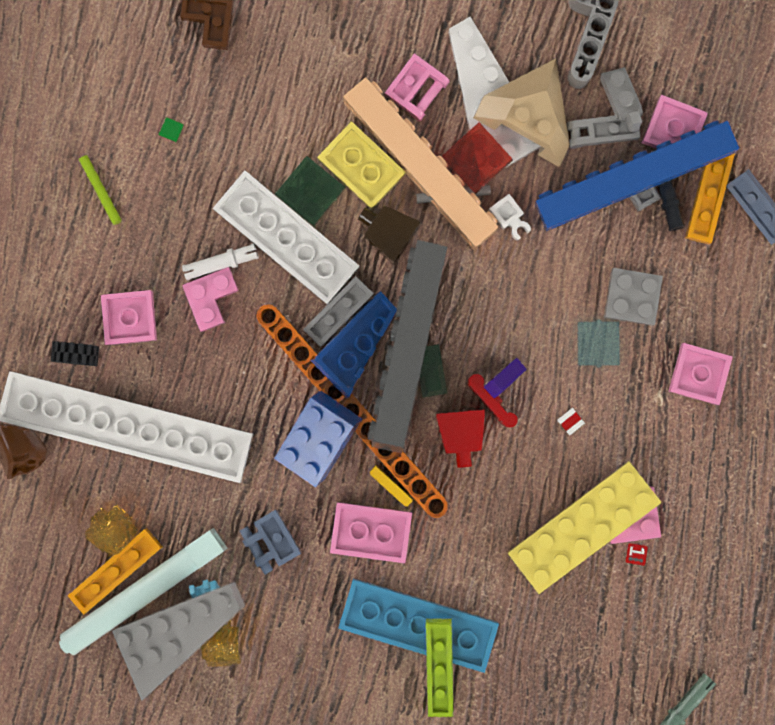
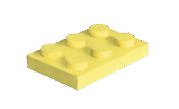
[317,121,406,210]

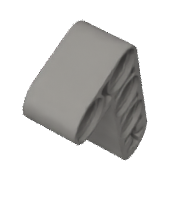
[567,0,619,89]

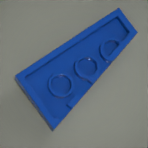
[311,291,397,398]

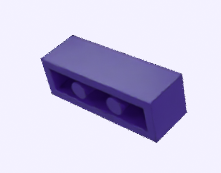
[484,358,527,398]

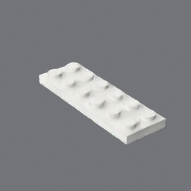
[213,171,360,305]

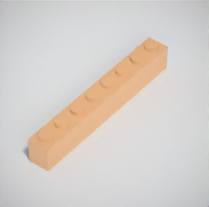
[343,77,498,250]

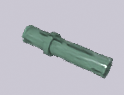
[660,673,717,725]

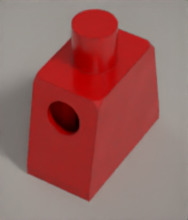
[435,410,485,468]

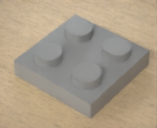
[604,268,663,326]

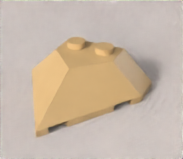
[473,59,570,167]

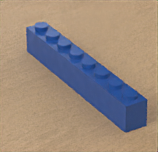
[535,120,740,232]

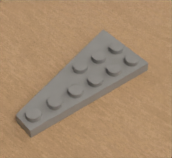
[112,581,245,701]

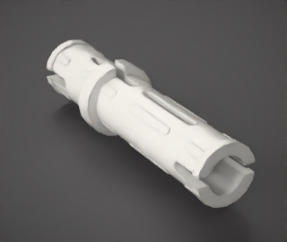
[182,243,259,281]

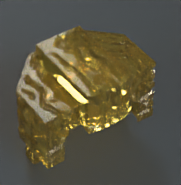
[85,504,138,556]
[201,620,242,667]

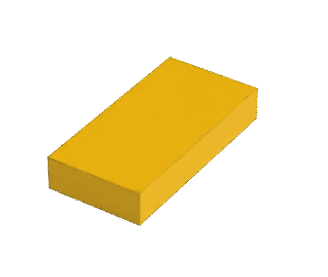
[370,465,413,507]

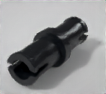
[657,179,685,231]

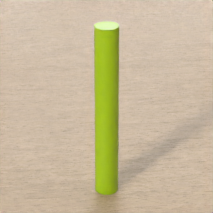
[79,155,122,225]

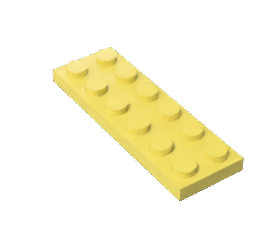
[508,461,662,594]

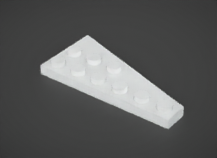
[448,17,541,182]

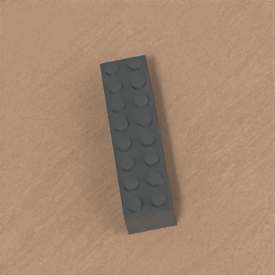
[368,240,447,454]

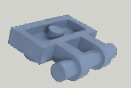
[239,509,302,575]

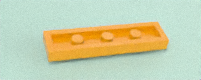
[685,153,735,245]
[67,528,163,615]

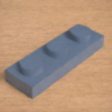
[726,169,775,245]

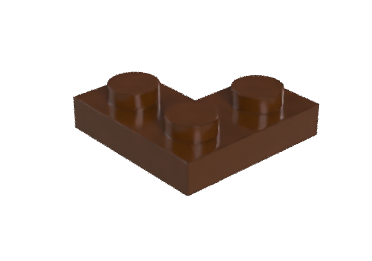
[180,0,234,50]

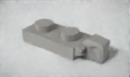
[600,67,643,133]

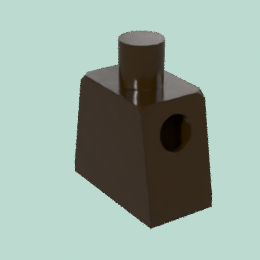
[358,206,421,265]

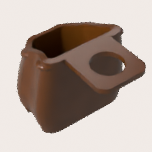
[0,424,47,479]

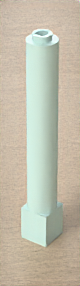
[59,528,228,655]

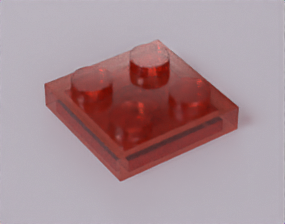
[442,122,513,194]

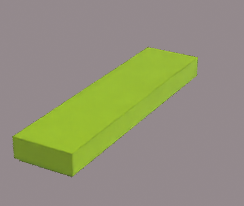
[426,619,454,717]

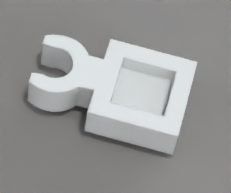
[489,194,531,241]

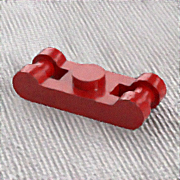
[467,374,518,428]

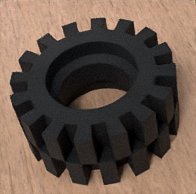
[50,341,100,366]

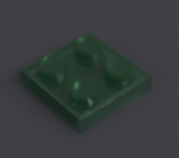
[275,156,345,227]

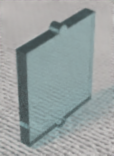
[577,319,620,368]

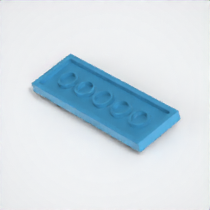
[338,578,499,673]

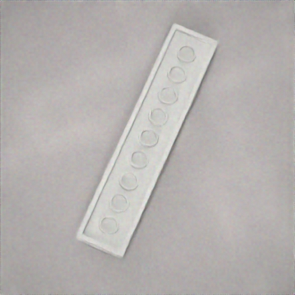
[0,371,254,483]

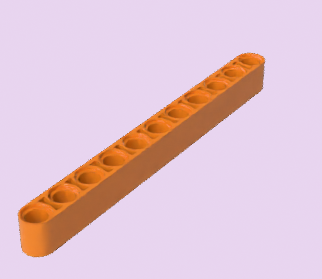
[257,304,448,518]

